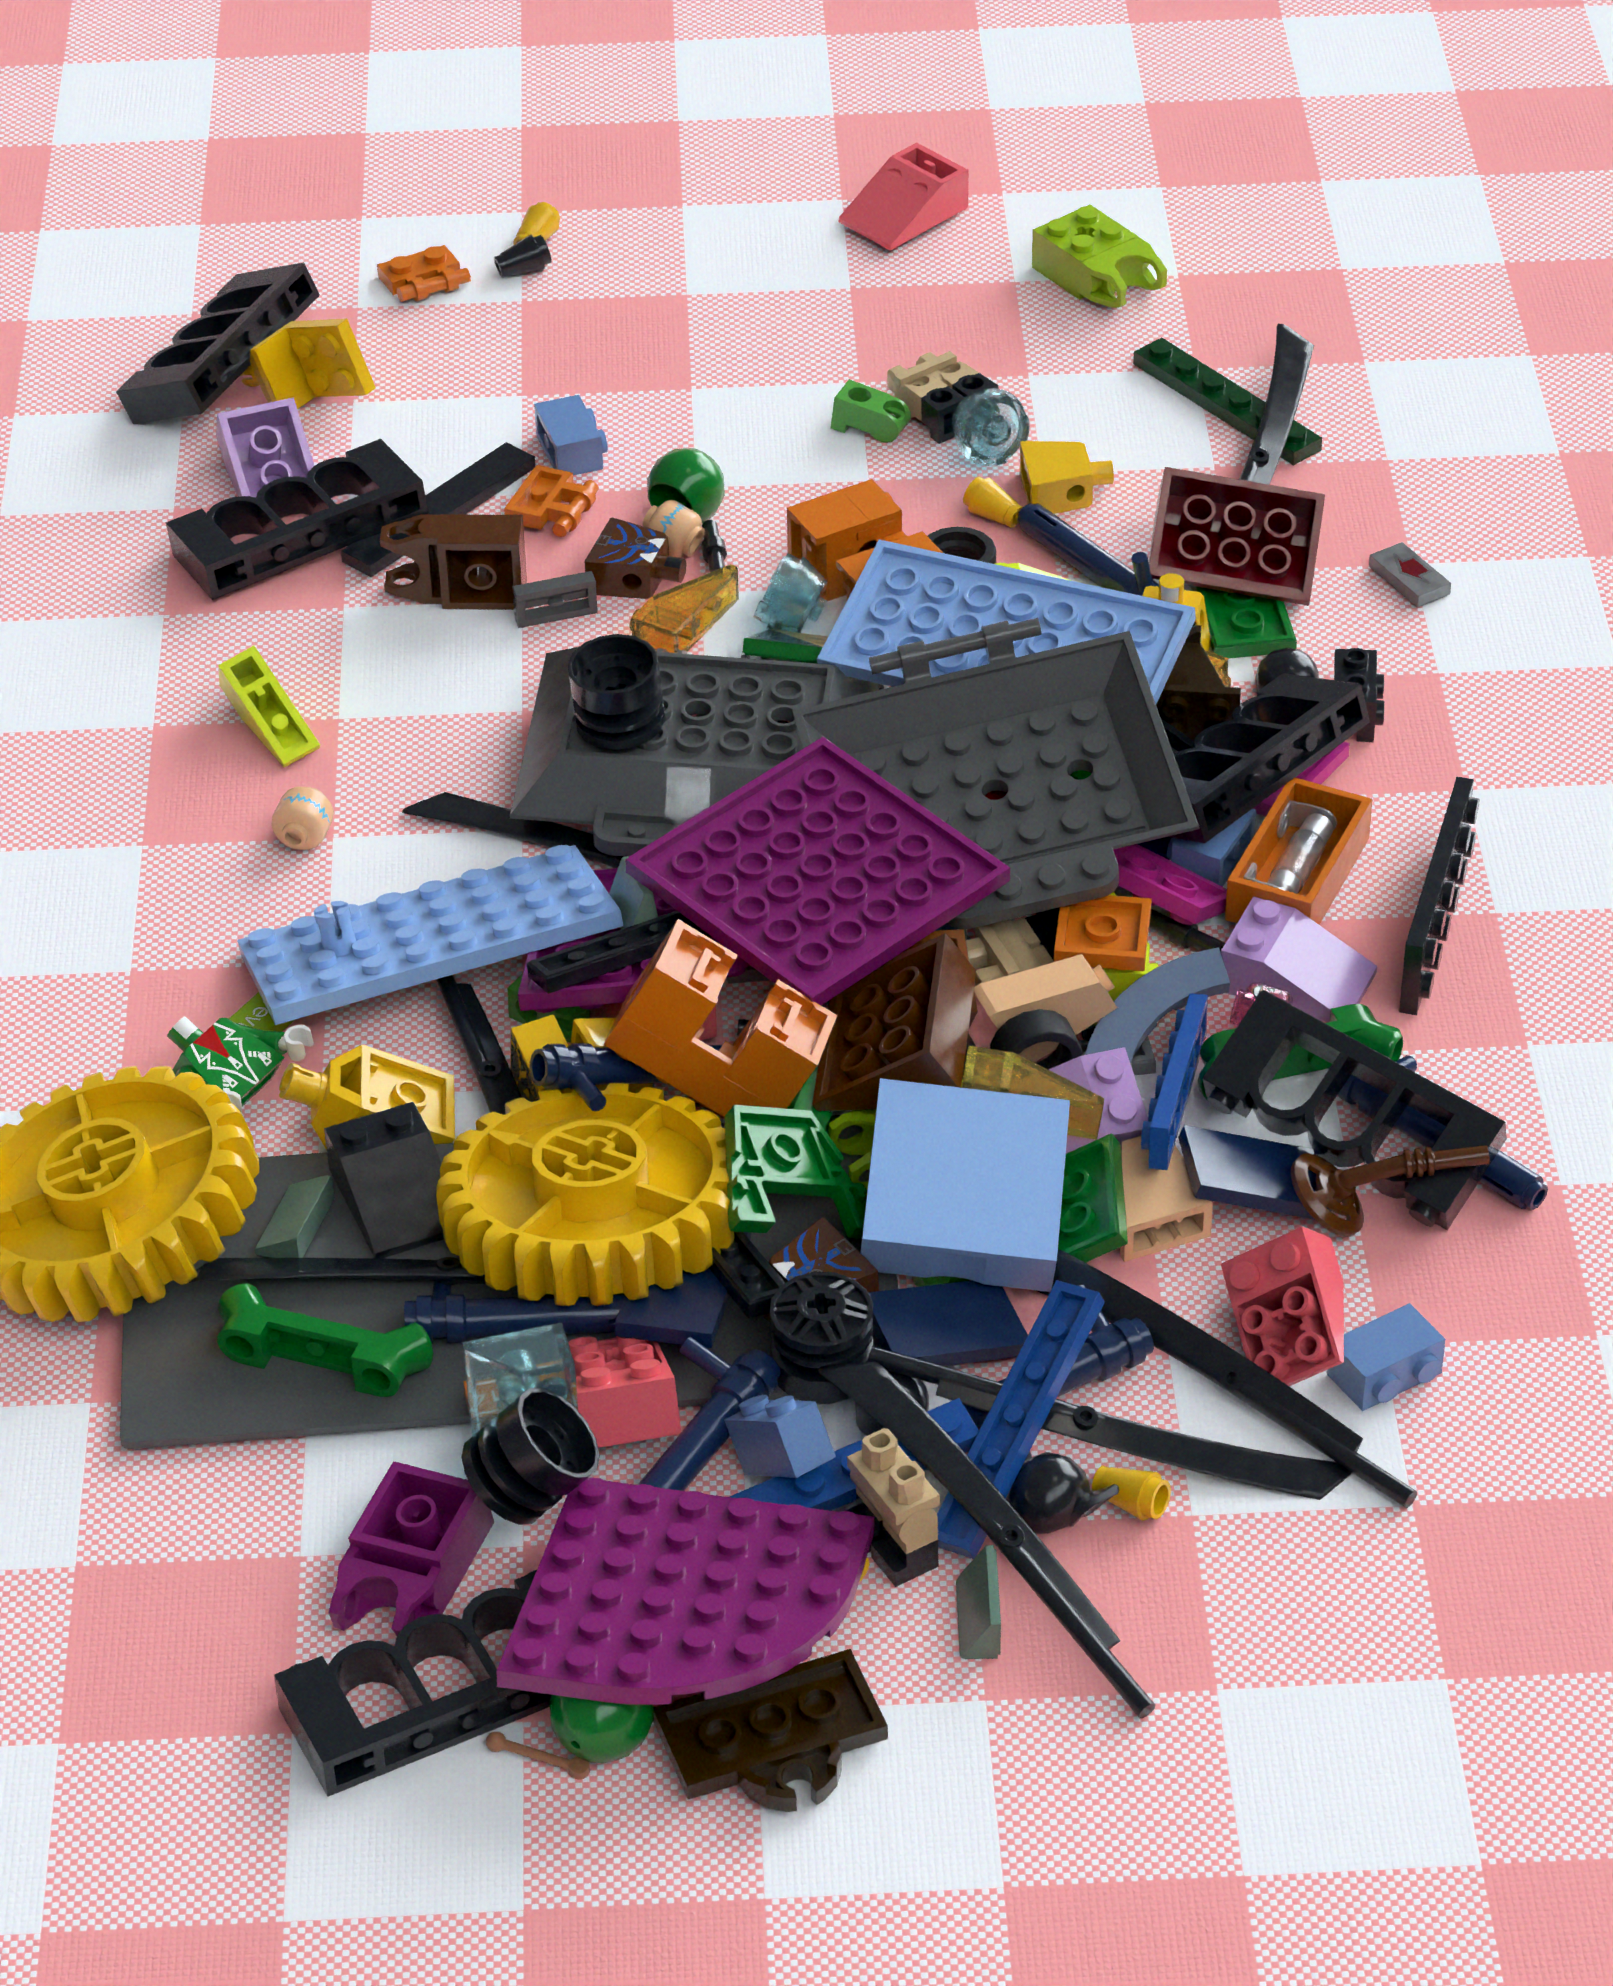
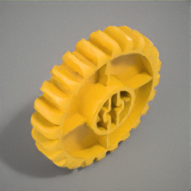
[0,1066,259,1323]
[436,1083,734,1306]

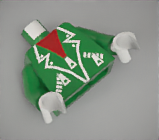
[167,1016,314,1115]

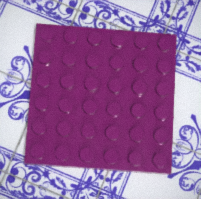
[625,737,1010,1005]

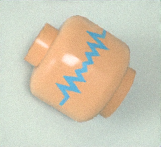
[642,500,705,558]
[271,787,334,850]

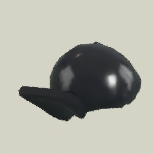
[1006,1451,1120,1535]

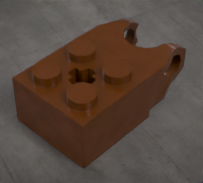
[380,514,527,610]

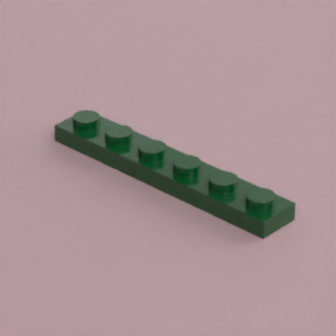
[1133,337,1322,465]

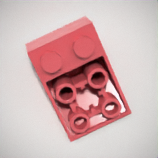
[839,142,969,251]
[1221,1226,1344,1386]
[556,1336,681,1448]

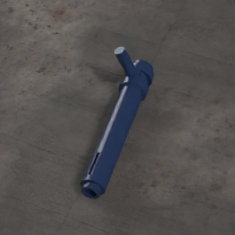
[1018,504,1159,596]
[529,1043,722,1111]
[1337,1055,1548,1210]
[404,1281,625,1344]
[963,1285,1154,1430]
[637,1336,781,1491]

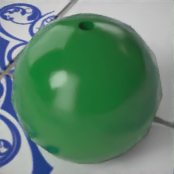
[647,448,725,523]
[549,1695,654,1764]

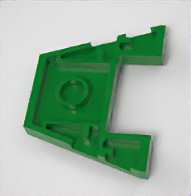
[725,1105,867,1239]

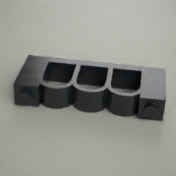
[116,262,320,425]
[166,438,429,600]
[1167,673,1370,843]
[1202,989,1507,1230]
[274,1570,552,1797]

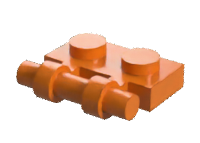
[377,245,471,302]
[504,465,599,537]

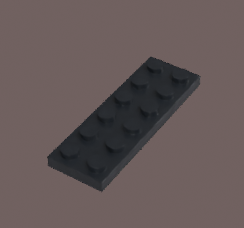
[1399,777,1480,1016]

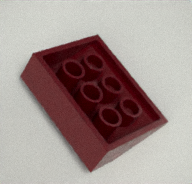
[1149,467,1325,606]

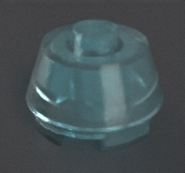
[952,388,1030,466]
[753,553,828,633]

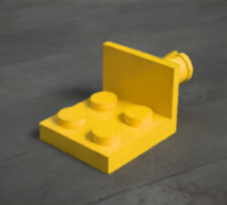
[240,318,376,409]
[279,1044,455,1151]

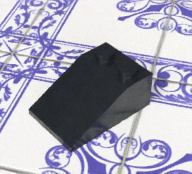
[324,1102,444,1259]

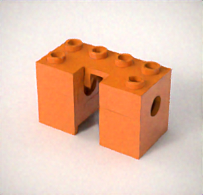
[787,479,943,605]
[603,919,837,1117]

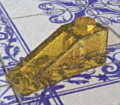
[629,564,739,653]
[962,1045,1104,1140]

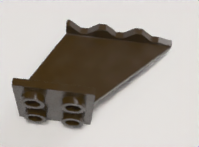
[1156,625,1241,741]

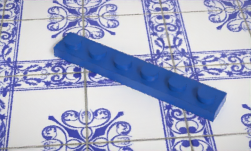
[1141,993,1208,1170]
[937,1280,1105,1559]
[729,1398,979,1511]

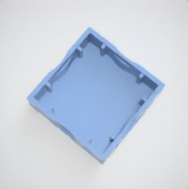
[860,1078,1070,1292]

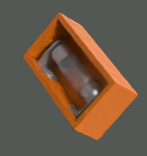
[1225,778,1373,925]

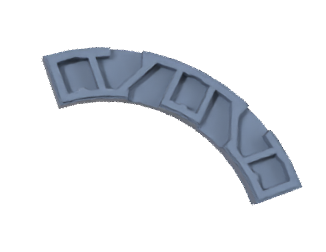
[1085,947,1230,1064]

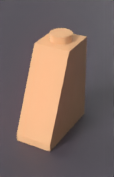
[973,954,1117,1066]
[1120,1136,1213,1262]

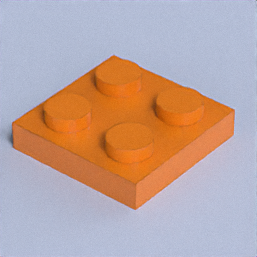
[1054,895,1152,971]

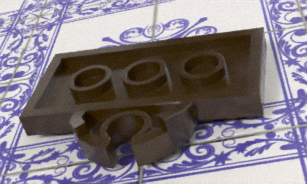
[653,1649,888,1812]

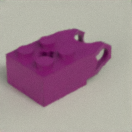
[328,1461,494,1636]

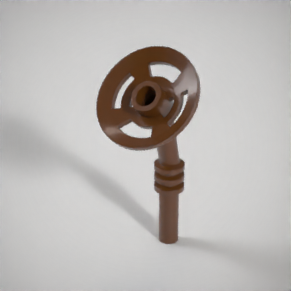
[1291,1145,1490,1237]

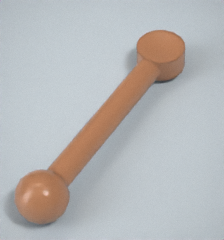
[486,1731,590,1780]

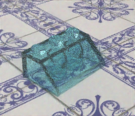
[463,1323,578,1436]

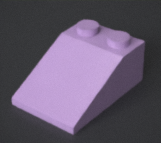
[216,397,315,498]
[1221,896,1377,1022]
[997,1047,1148,1154]

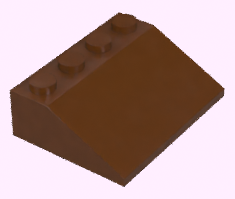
[812,933,976,1111]

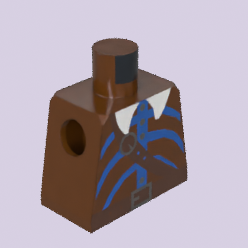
[584,517,686,599]
[763,1217,879,1322]

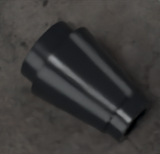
[494,234,552,278]

